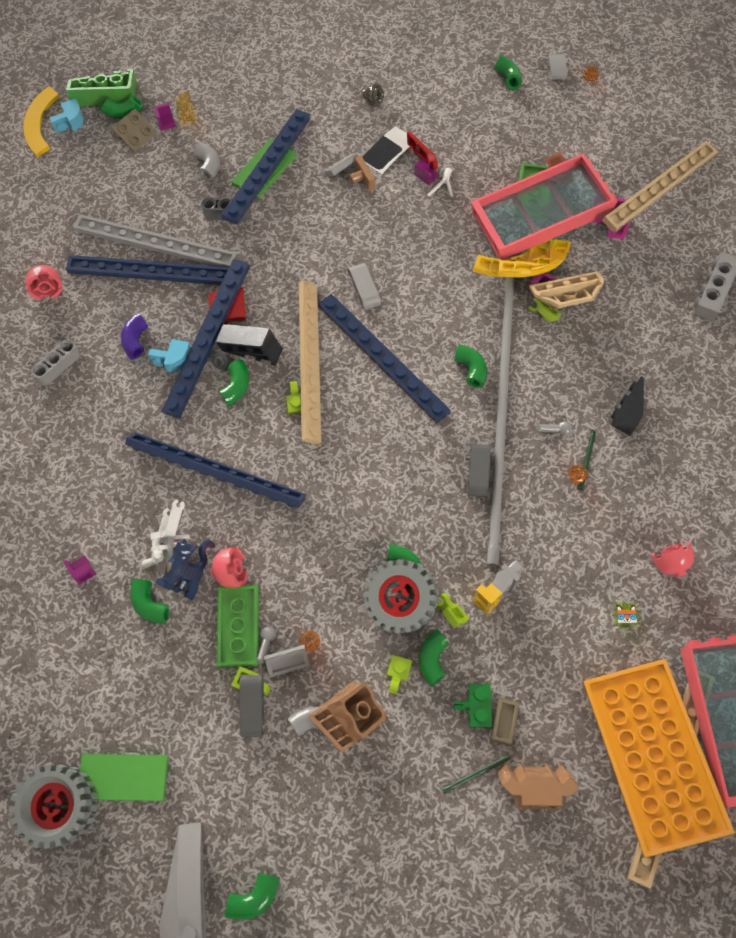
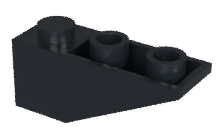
[610,376,644,436]

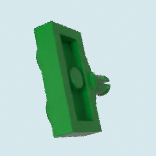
[454,684,492,728]

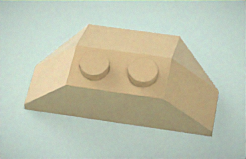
[529,271,604,309]

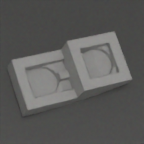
[548,54,567,79]

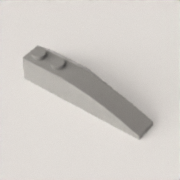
[160,822,207,938]

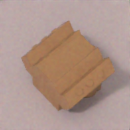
[309,681,386,752]
[498,764,579,809]

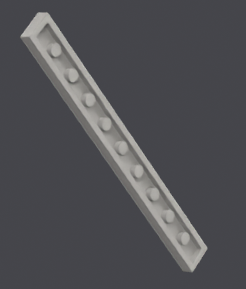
[73,214,238,267]

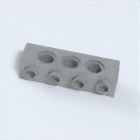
[693,252,736,322]

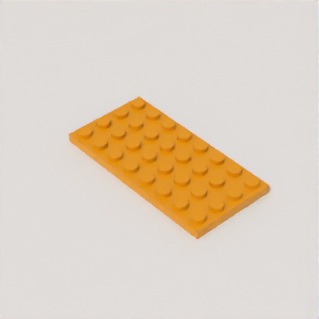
[583,658,735,858]

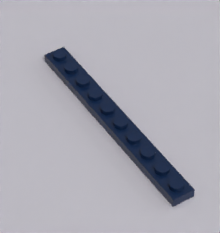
[221,109,310,225]
[66,255,229,285]
[162,259,250,419]
[318,294,451,423]
[125,432,306,508]

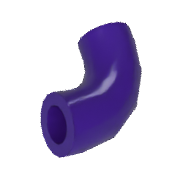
[121,313,148,360]

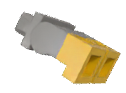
[473,560,524,615]

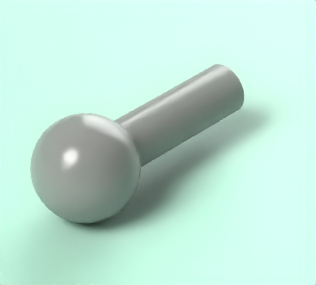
[537,421,572,436]
[257,626,277,664]

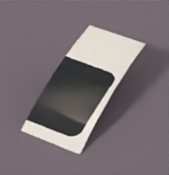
[362,126,410,174]

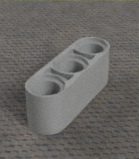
[348,263,381,310]
[32,339,80,386]

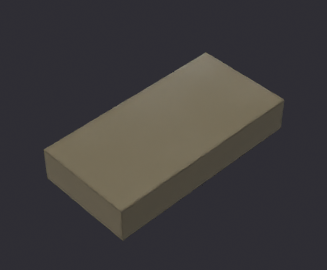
[490,698,520,746]

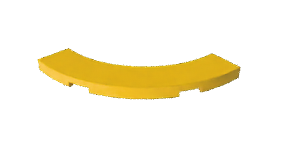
[23,86,60,158]
[473,239,553,277]
[498,239,571,277]

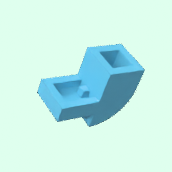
[50,98,84,133]
[148,339,191,372]

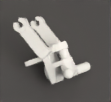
[142,500,190,568]

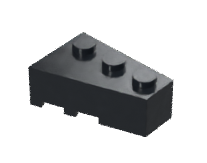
[216,324,283,366]

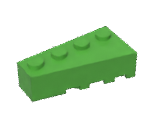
[66,68,137,106]

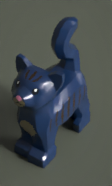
[156,540,215,601]

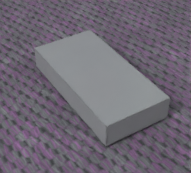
[324,153,358,176]
[264,645,310,677]

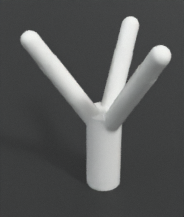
[427,168,453,197]

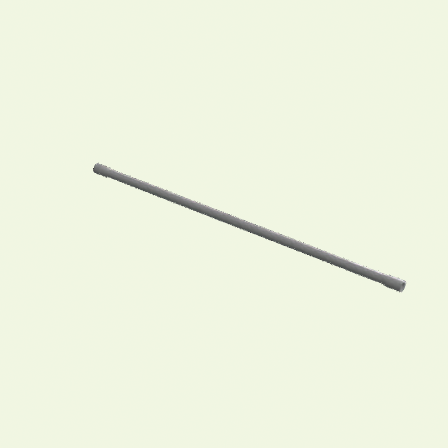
[487,237,517,567]

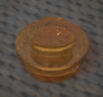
[583,66,599,81]
[568,465,588,484]
[300,631,320,652]

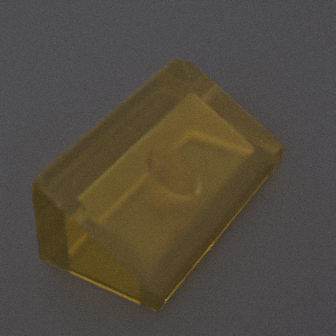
[175,90,196,124]

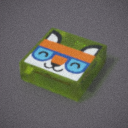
[614,604,638,625]

